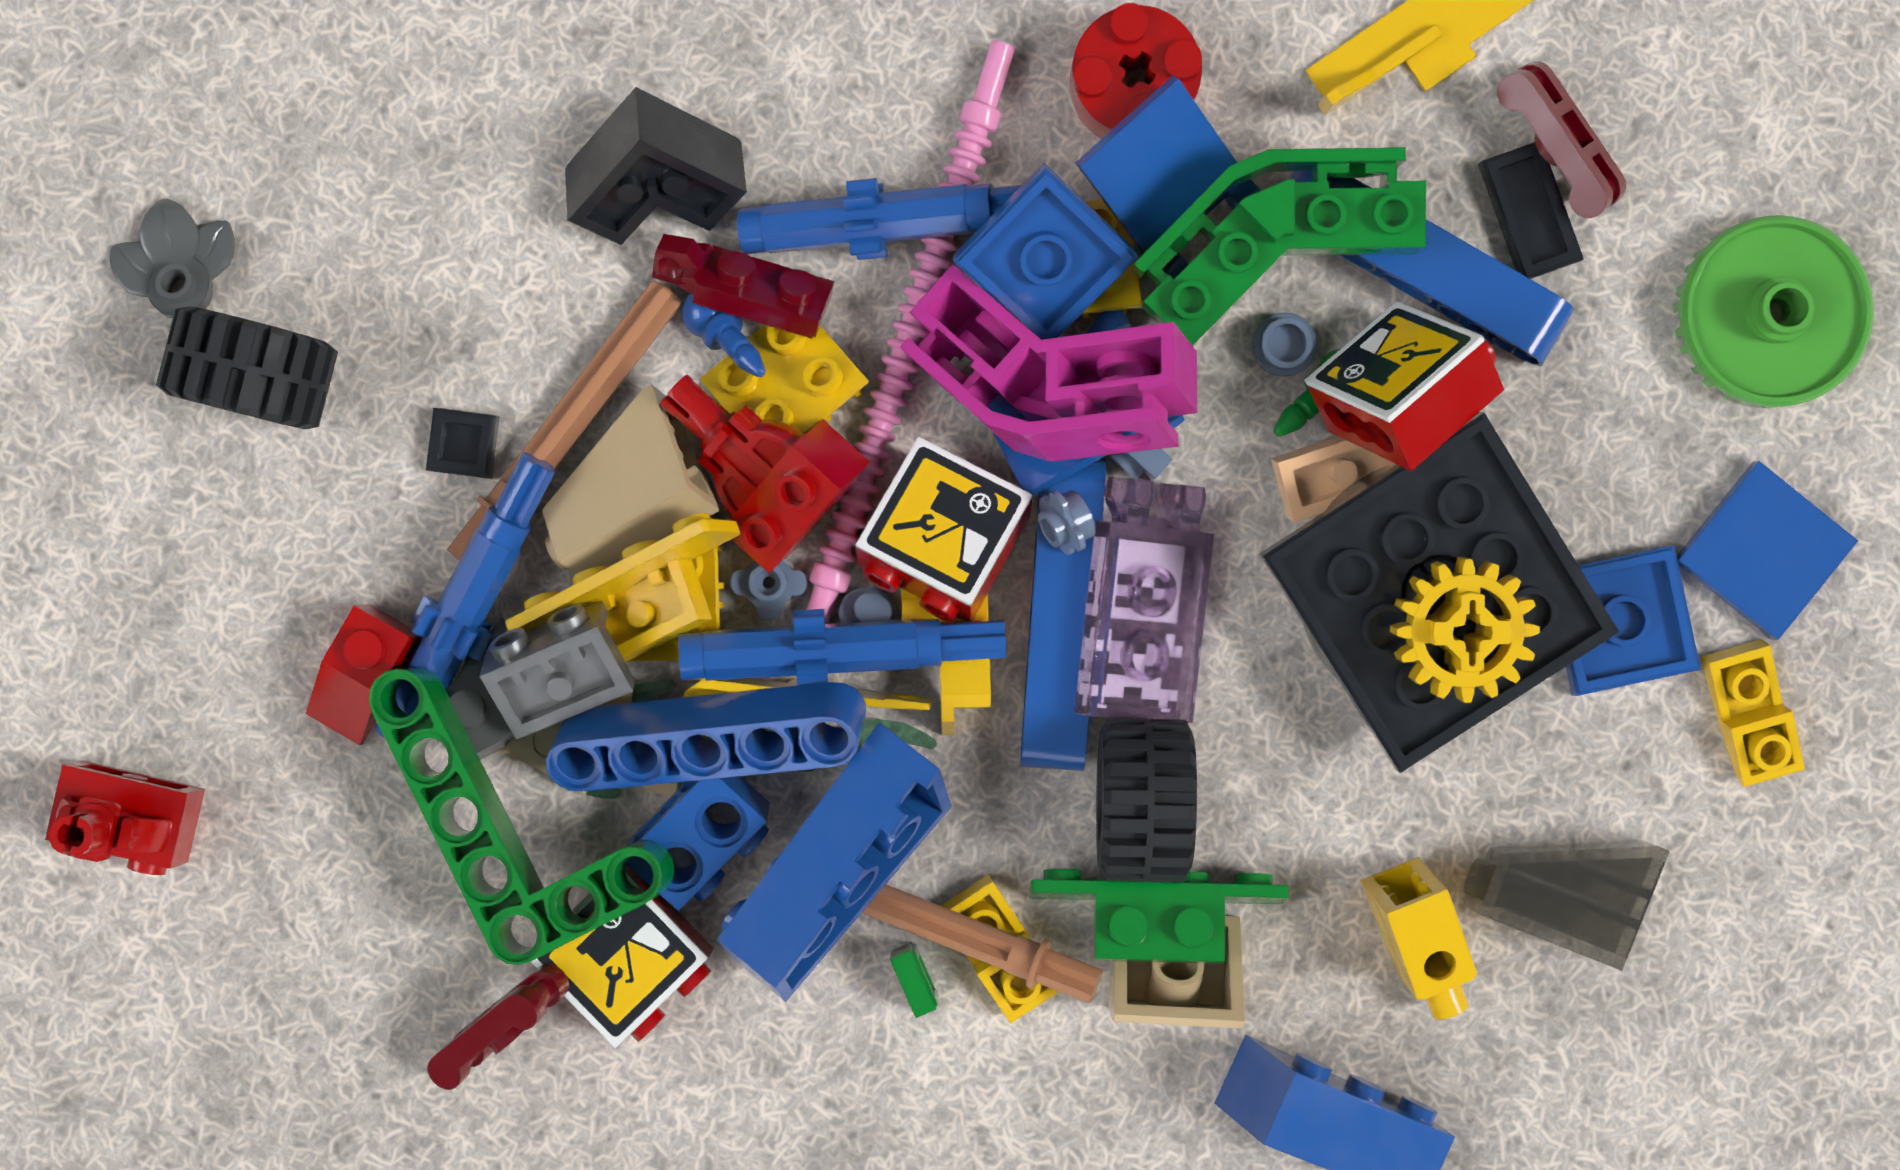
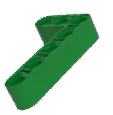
[369,667,674,965]

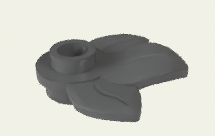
[109,199,235,318]

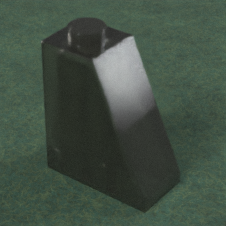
[1464,840,1670,971]

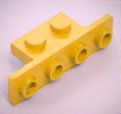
[505,513,740,663]

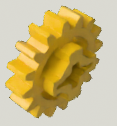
[1390,557,1540,703]

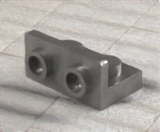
[479,601,635,740]

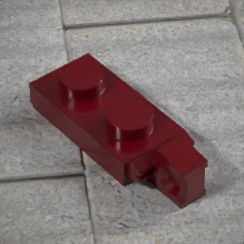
[652,234,835,339]

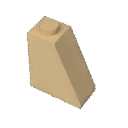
[542,384,719,574]

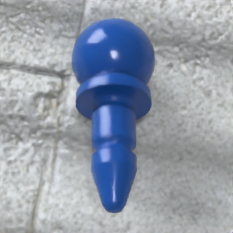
[681,293,766,377]

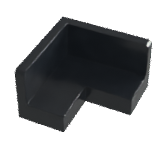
[565,87,747,245]

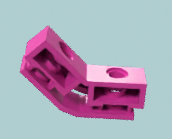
[900,264,1197,462]

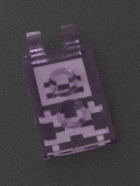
[1074,477,1214,723]

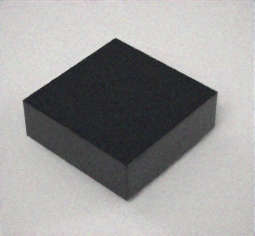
[426,407,500,479]

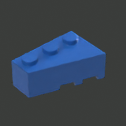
[1214,1034,1455,1170]

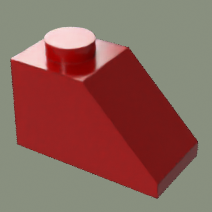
[306,604,420,746]

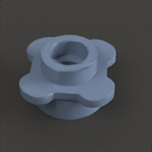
[1038,490,1095,556]
[731,560,807,621]

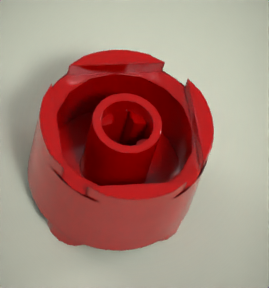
[1070,3,1202,139]

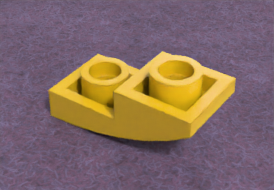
[1701,639,1805,787]
[940,874,1059,1024]

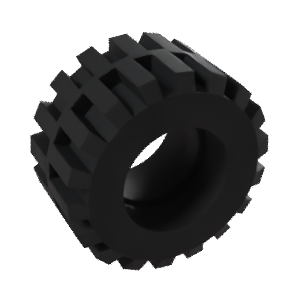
[156,306,338,430]
[1096,718,1197,882]

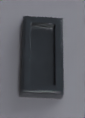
[1478,142,1584,279]

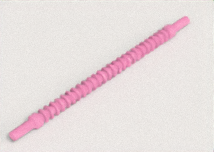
[807,40,1015,624]

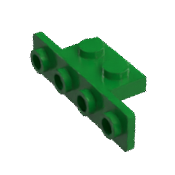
[1029,869,1289,964]

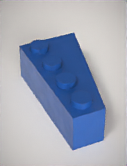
[717,722,952,1002]

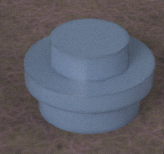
[1252,312,1317,377]
[837,588,902,623]

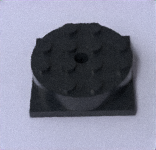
[1259,412,1619,773]

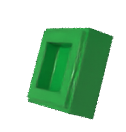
[890,942,939,1018]

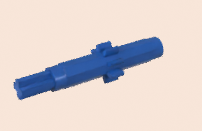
[737,178,1022,260]
[375,452,555,739]
[679,609,1007,686]

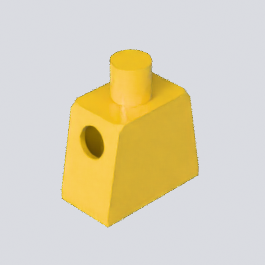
[1360,857,1477,1020]

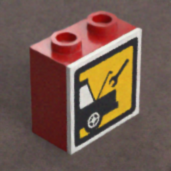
[1305,301,1505,471]
[855,437,1032,622]
[531,865,714,1048]

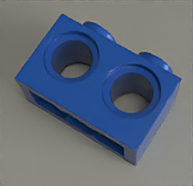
[626,776,770,911]

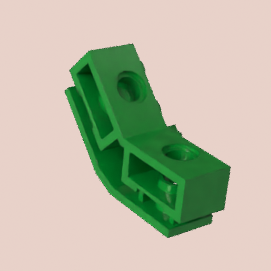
[1131,147,1426,346]

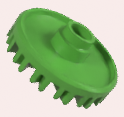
[1673,215,1874,408]

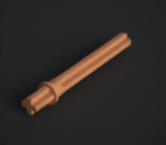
[447,281,682,560]
[781,848,1103,1003]

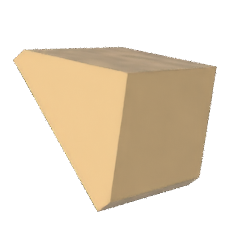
[1108,916,1245,1029]

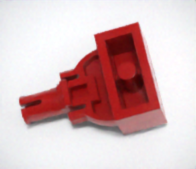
[659,374,870,574]
[45,760,205,875]

